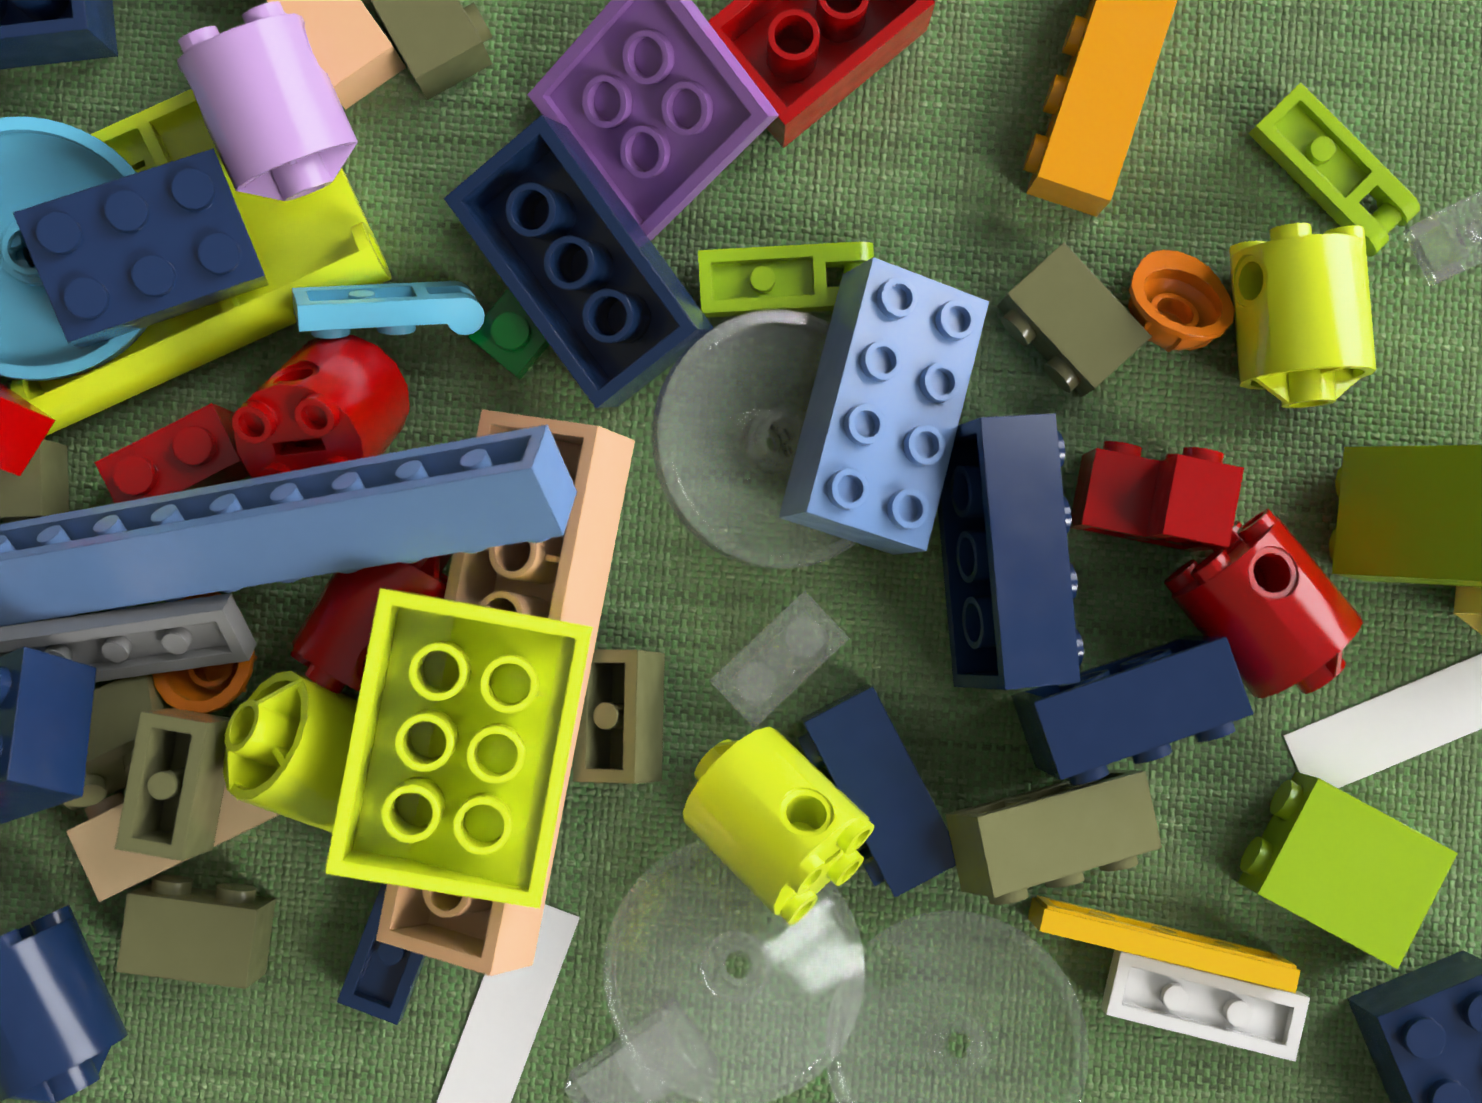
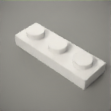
[1101,949,1310,1062]

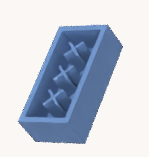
[779,257,989,555]

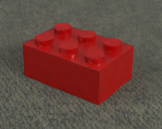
[708,0,936,148]

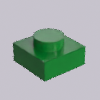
[468,289,549,380]

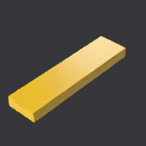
[1028,895,1301,993]

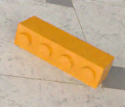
[1023,0,1177,217]

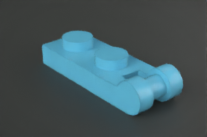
[292,281,485,339]

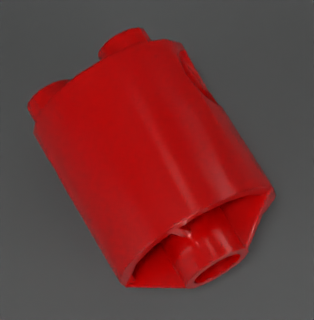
[232,335,410,478]
[1164,508,1363,699]
[290,554,453,694]

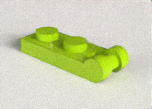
[1248,82,1420,257]
[698,242,874,318]

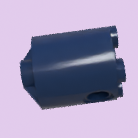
[0,905,128,1103]

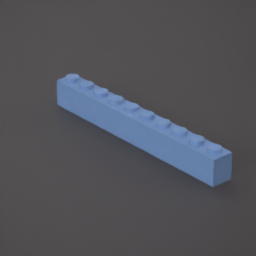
[0,424,577,627]

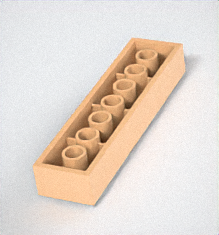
[376,409,635,976]

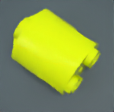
[1229,223,1376,408]
[223,671,359,833]
[683,726,874,925]

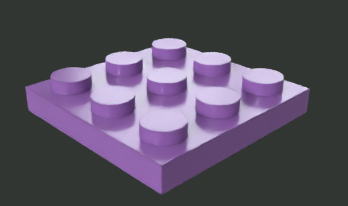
[528,0,779,241]

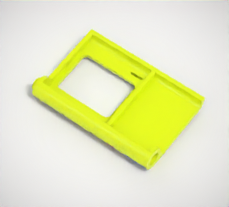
[11,89,392,436]

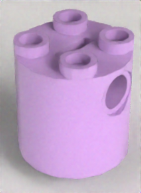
[177,1,358,201]

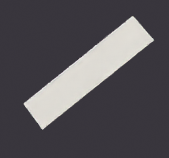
[1283,653,1482,788]
[437,904,580,1103]

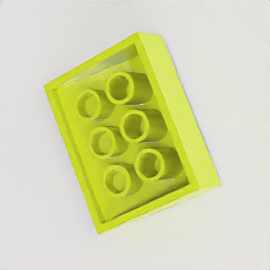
[325,588,593,909]

